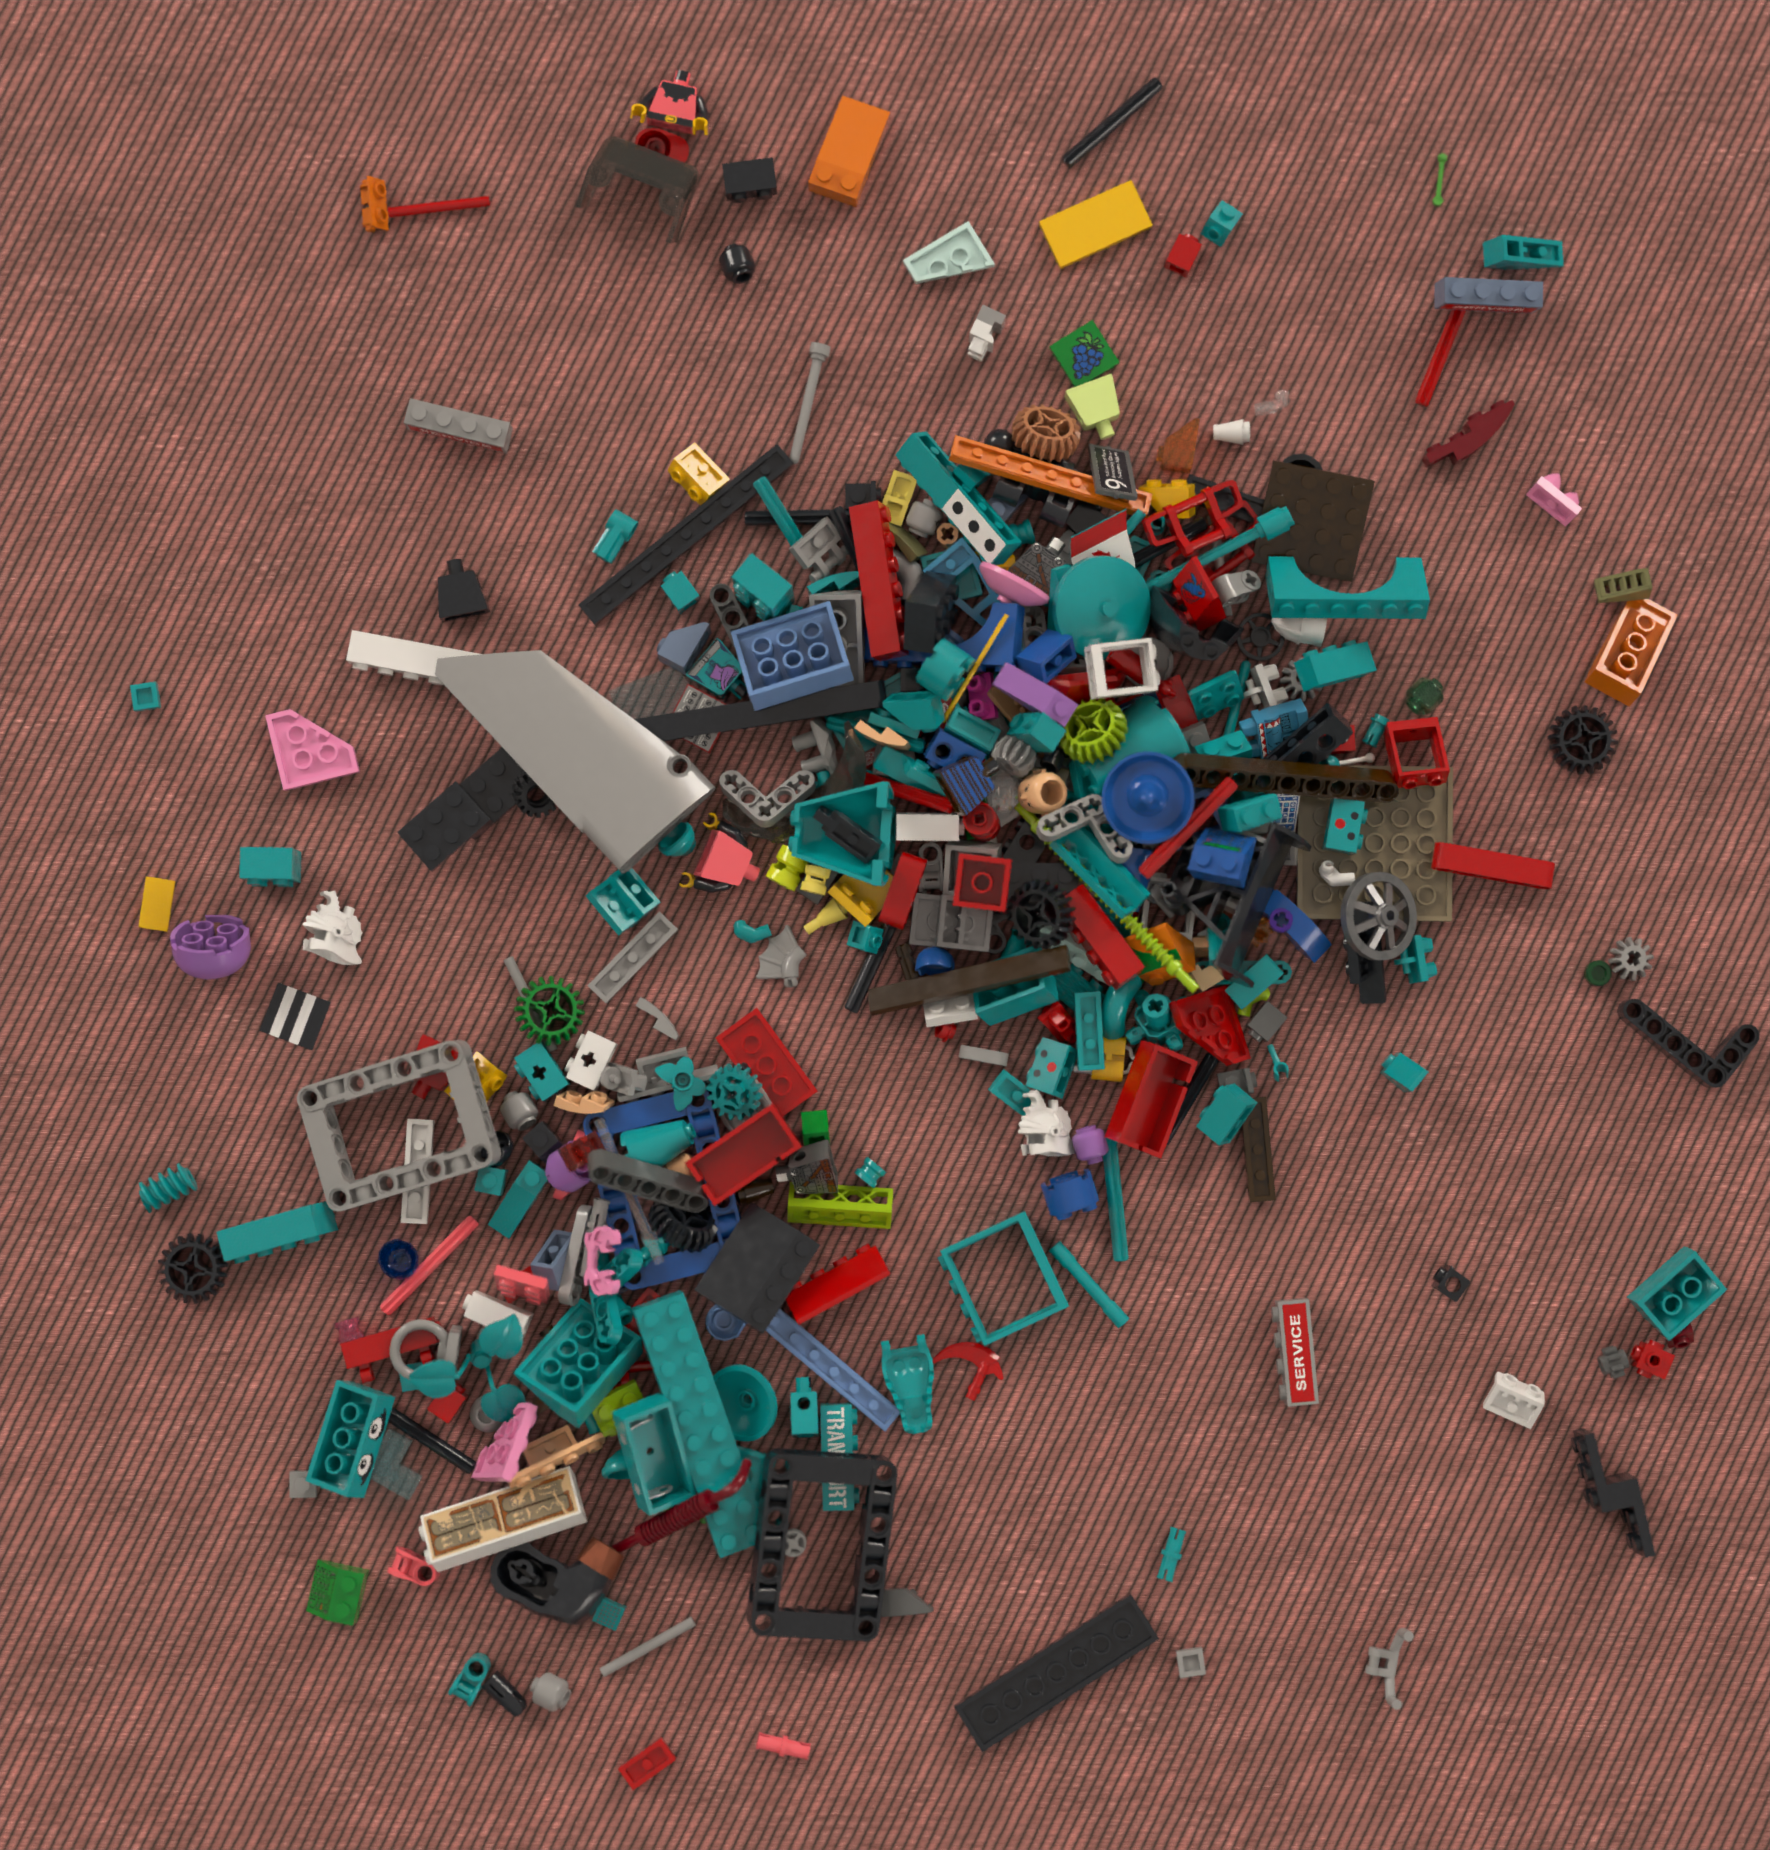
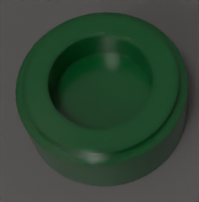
[1584,960,1612,986]

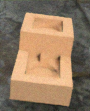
[855,720,911,750]

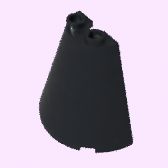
[1149,585,1245,661]

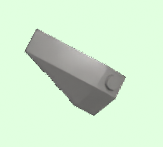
[809,590,865,687]

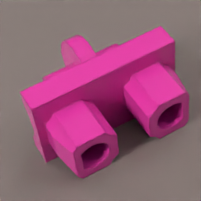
[966,672,999,721]

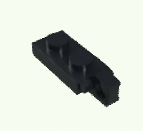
[813,805,883,864]

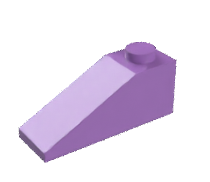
[992,662,1078,727]

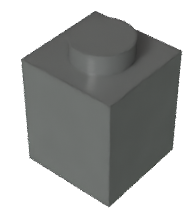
[1245,1001,1288,1042]

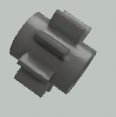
[1597,1345,1630,1379]

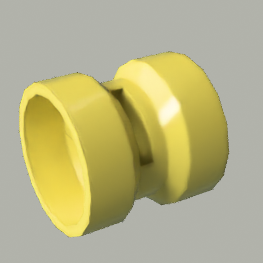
[800,864,831,896]

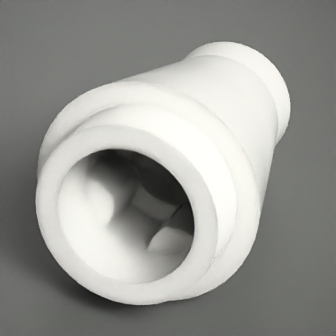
[1213,419,1250,445]

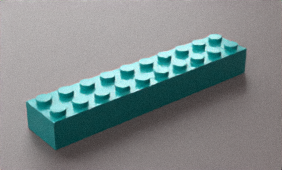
[631,1290,759,1558]

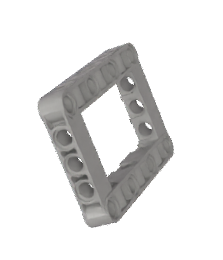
[297,1040,501,1212]

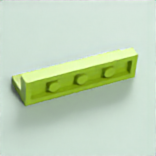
[787,1182,893,1229]

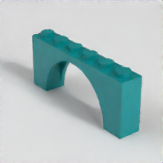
[1265,556,1430,619]

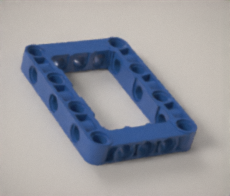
[583,1090,741,1290]

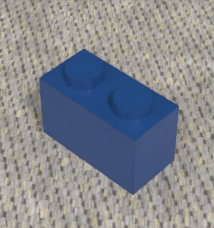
[1016,629,1077,684]

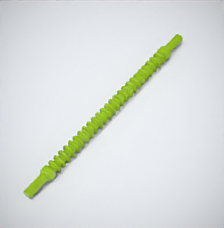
[1014,803,1200,994]

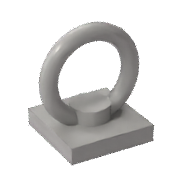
[389,1319,463,1380]

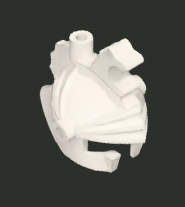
[303,891,363,965]
[1018,1090,1075,1156]

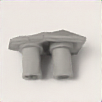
[792,717,839,778]

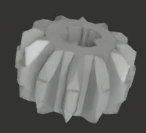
[1280,657,1322,702]
[991,735,1037,777]
[1608,937,1654,981]

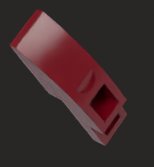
[1422,400,1515,468]

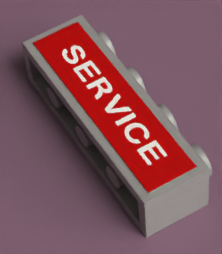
[404,398,513,453]
[1271,1298,1319,1407]

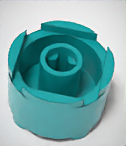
[916,638,976,701]

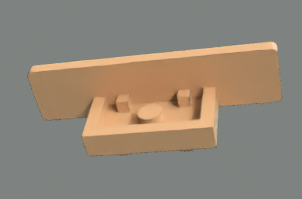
[508,1425,605,1488]

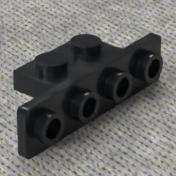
[1343,901,1387,1004]

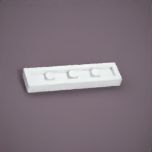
[401,1119,435,1224]

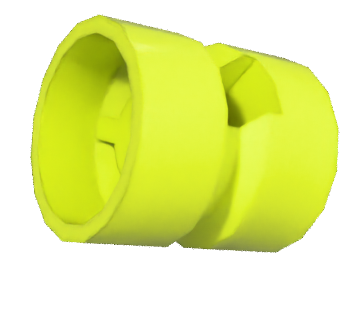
[765,844,810,892]

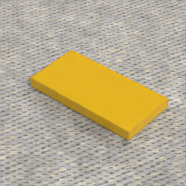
[1039,180,1153,269]

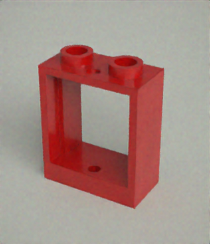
[1383,717,1450,789]

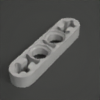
[558,1204,593,1306]

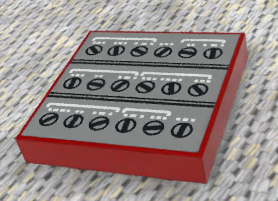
[673,684,727,753]

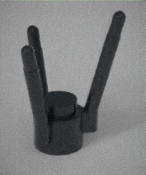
[1040,743,1073,773]

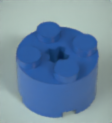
[1040,1169,1099,1220]

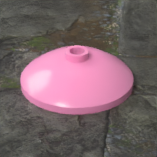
[979,561,1050,607]

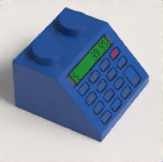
[1188,828,1257,888]

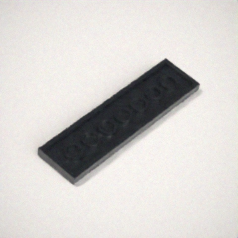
[954,1593,1159,1752]

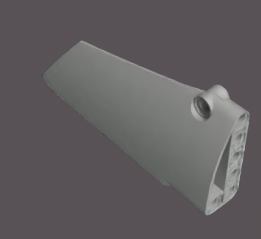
[435,650,716,874]

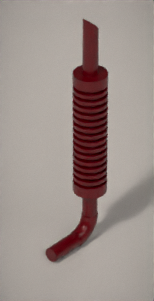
[611,1459,752,1553]

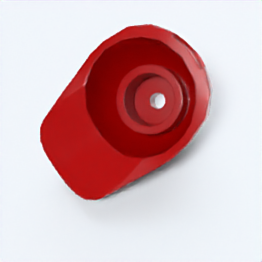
[634,128,689,168]

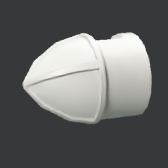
[1271,618,1327,647]

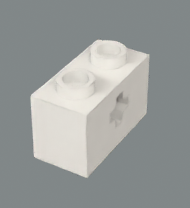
[564,1031,618,1091]

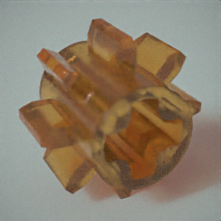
[1252,917,1274,948]

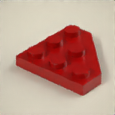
[1169,985,1251,1066]

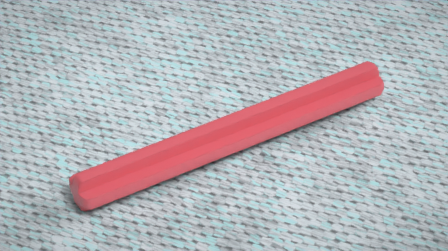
[380,1216,479,1315]

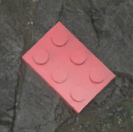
[494,1265,550,1306]

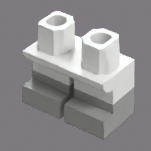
[968,305,1006,362]

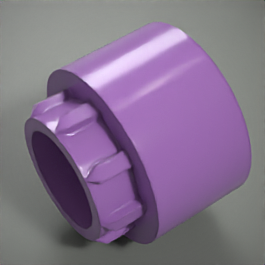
[545,1140,592,1192]

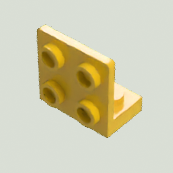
[828,869,894,927]

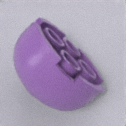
[170,915,251,979]

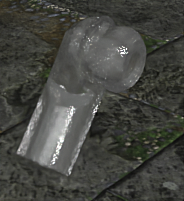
[1255,390,1291,416]

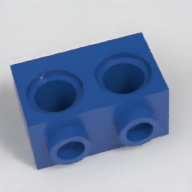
[924,727,986,769]

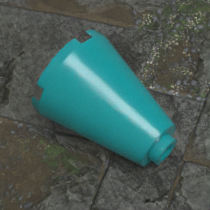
[620,1120,696,1167]

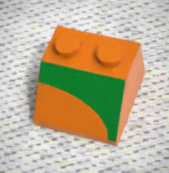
[1124,922,1196,986]

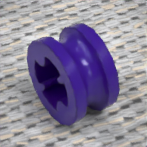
[1269,908,1293,933]

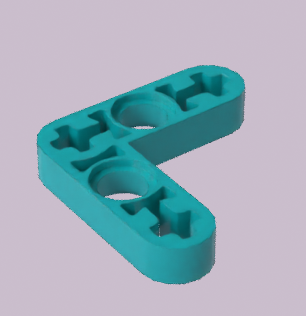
[589,1248,643,1345]

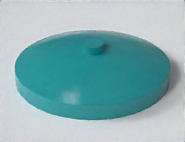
[1052,555,1151,660]

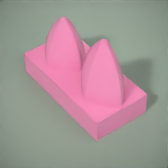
[1526,474,1582,527]

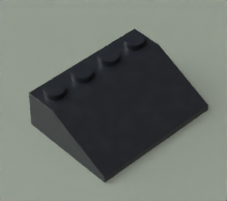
[694,1202,820,1334]

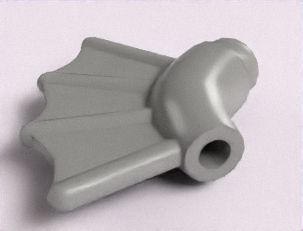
[756,925,807,988]

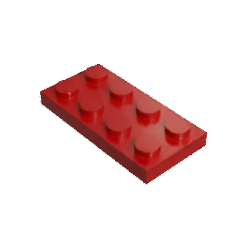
[715,1008,818,1116]

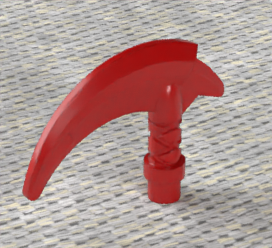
[932,1342,1003,1401]

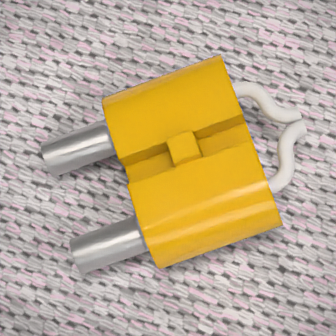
[1074,1037,1135,1082]

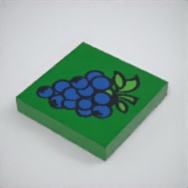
[1049,320,1120,387]

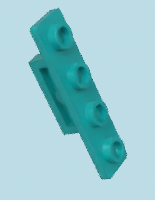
[873,745,946,797]

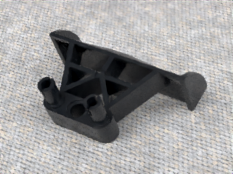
[1160,822,1312,988]

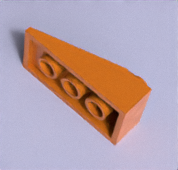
[808,95,890,208]
[1584,599,1677,707]

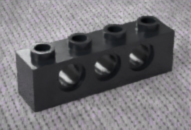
[1259,703,1353,794]

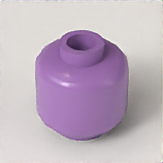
[1072,1125,1109,1165]

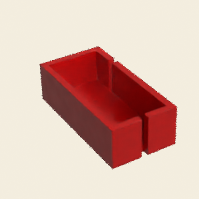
[1104,1040,1198,1159]
[685,1103,802,1206]

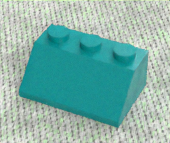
[973,946,1059,1026]
[1627,1246,1727,1341]

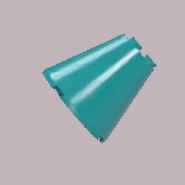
[1077,695,1190,797]
[788,781,896,886]

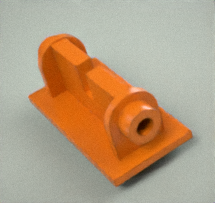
[360,176,389,232]

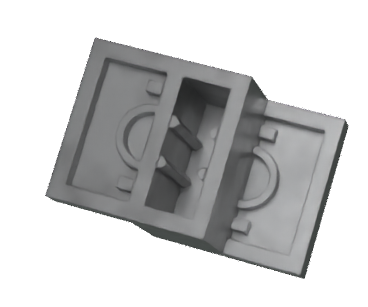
[909,893,993,952]

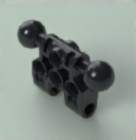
[984,429,1092,528]

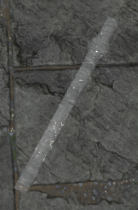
[594,1118,665,1266]

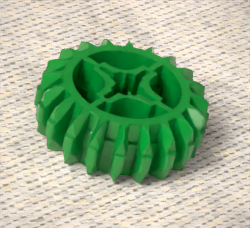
[514,976,585,1046]

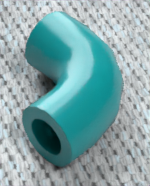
[1101,976,1142,1040]

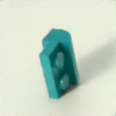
[586,868,661,936]

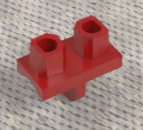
[1037,1001,1076,1045]

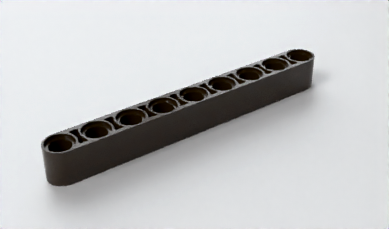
[1174,753,1399,803]

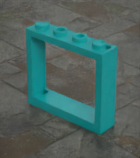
[937,1211,1069,1346]

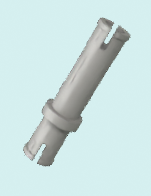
[579,1198,610,1277]

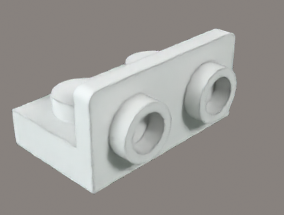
[923,993,978,1027]
[1483,1372,1545,1429]

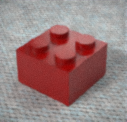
[953,853,1013,912]

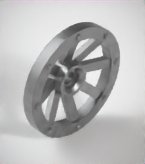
[1341,872,1417,961]

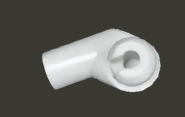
[1319,860,1355,887]

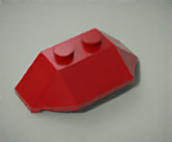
[1047,669,1127,706]

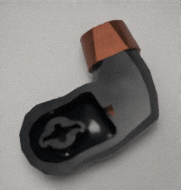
[490,1537,625,1625]

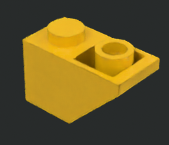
[1138,479,1195,518]

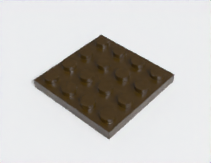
[1251,460,1375,582]

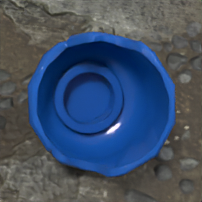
[915,946,955,976]

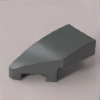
[881,1588,934,1617]

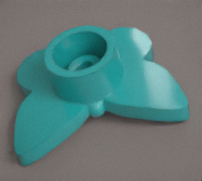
[655,1057,706,1112]

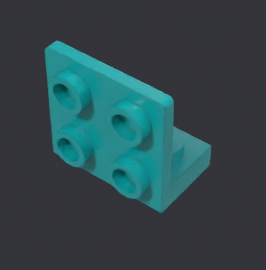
[1187,670,1245,721]

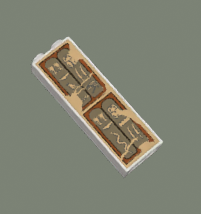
[419,1466,587,1572]

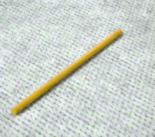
[943,613,1009,722]

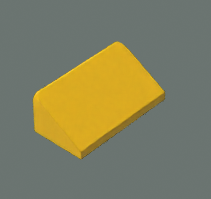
[139,876,176,932]

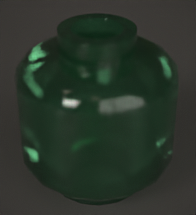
[1405,677,1444,715]

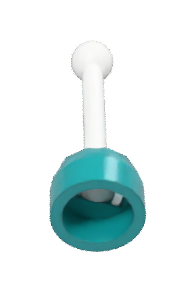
[1319,753,1375,766]

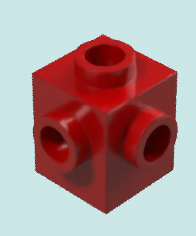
[1630,1339,1675,1379]

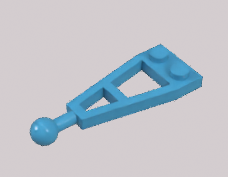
[922,537,1023,652]

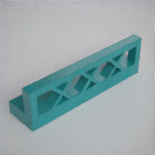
[1049,821,1151,919]

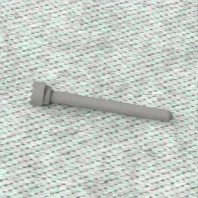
[789,342,831,464]

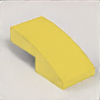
[882,470,917,526]

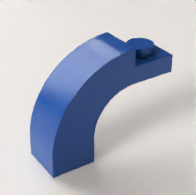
[1263,889,1332,963]

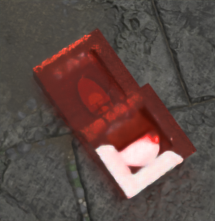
[558,1131,606,1173]

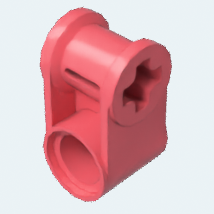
[387,1546,440,1586]

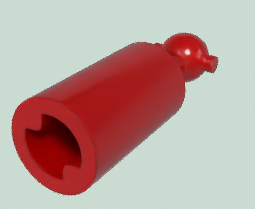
[1106,649,1177,697]

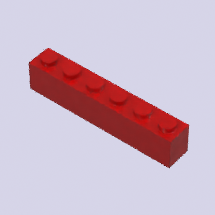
[849,500,909,661]

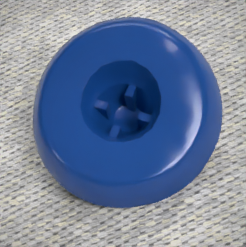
[1101,752,1194,844]

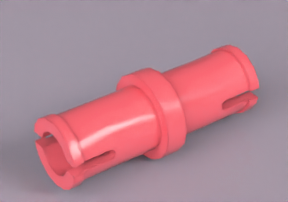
[756,1732,811,1760]

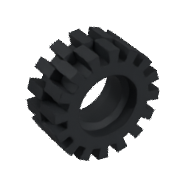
[512,771,556,818]

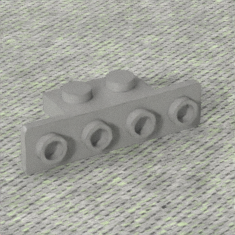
[617,1047,718,1103]

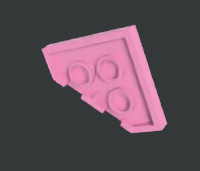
[265,709,360,791]
[471,1403,538,1482]

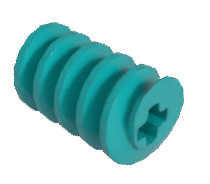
[139,1163,198,1213]

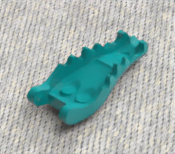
[881,1334,934,1434]

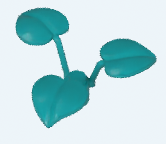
[409,1314,525,1422]

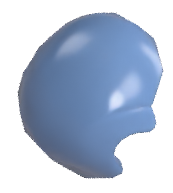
[705,1304,746,1341]

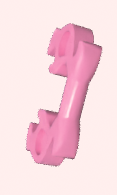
[584,1226,621,1296]

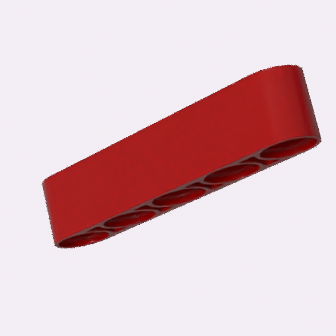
[1431,842,1555,889]

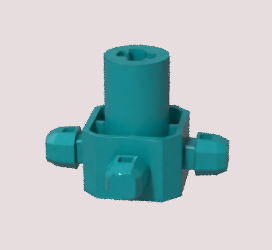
[1125,989,1186,1052]

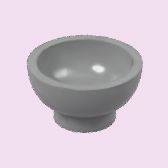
[469,1396,503,1433]

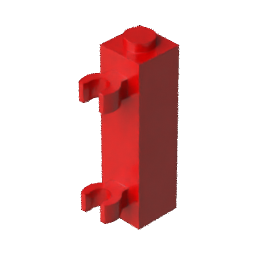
[340,1316,442,1384]

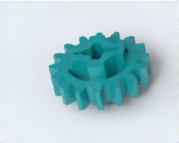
[706,1063,763,1120]

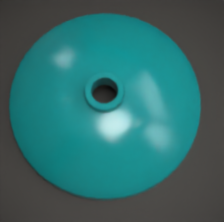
[713,1364,778,1442]

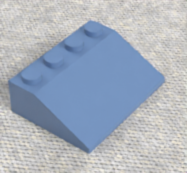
[731,601,854,711]

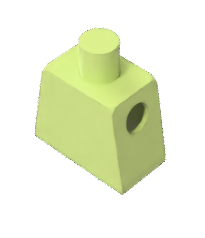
[1065,374,1120,440]

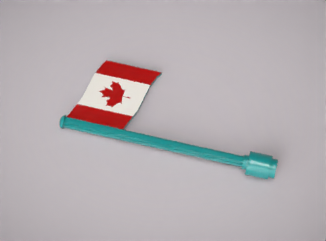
[1070,506,1295,593]

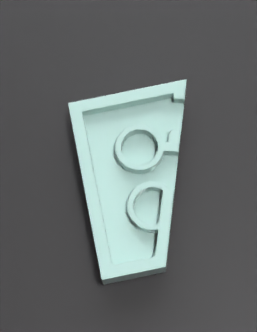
[903,221,995,284]

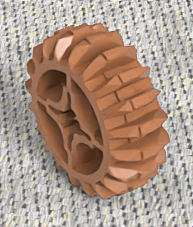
[1011,404,1081,463]

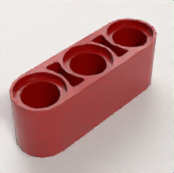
[878,851,928,930]

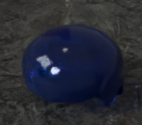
[378,1239,419,1280]

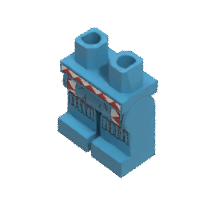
[1239,698,1308,759]

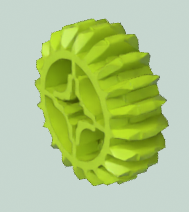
[1059,698,1128,764]

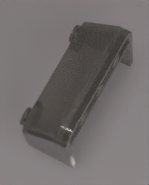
[575,136,699,243]

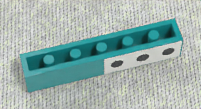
[895,431,1021,565]

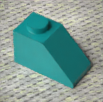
[882,691,945,733]
[1380,1052,1428,1092]

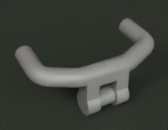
[1365,1628,1414,1710]

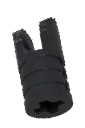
[481,1670,527,1717]

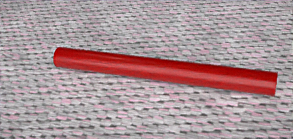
[388,196,491,218]

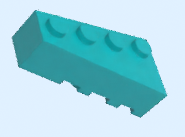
[216,1201,338,1264]

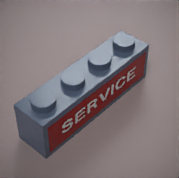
[1434,277,1543,313]

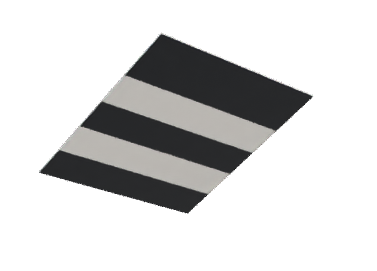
[259,983,331,1050]

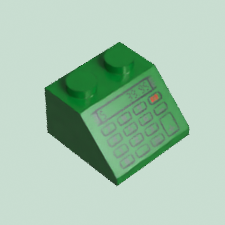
[306,1559,369,1626]

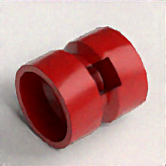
[963,802,1001,842]

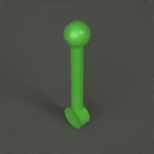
[1432,153,1448,207]

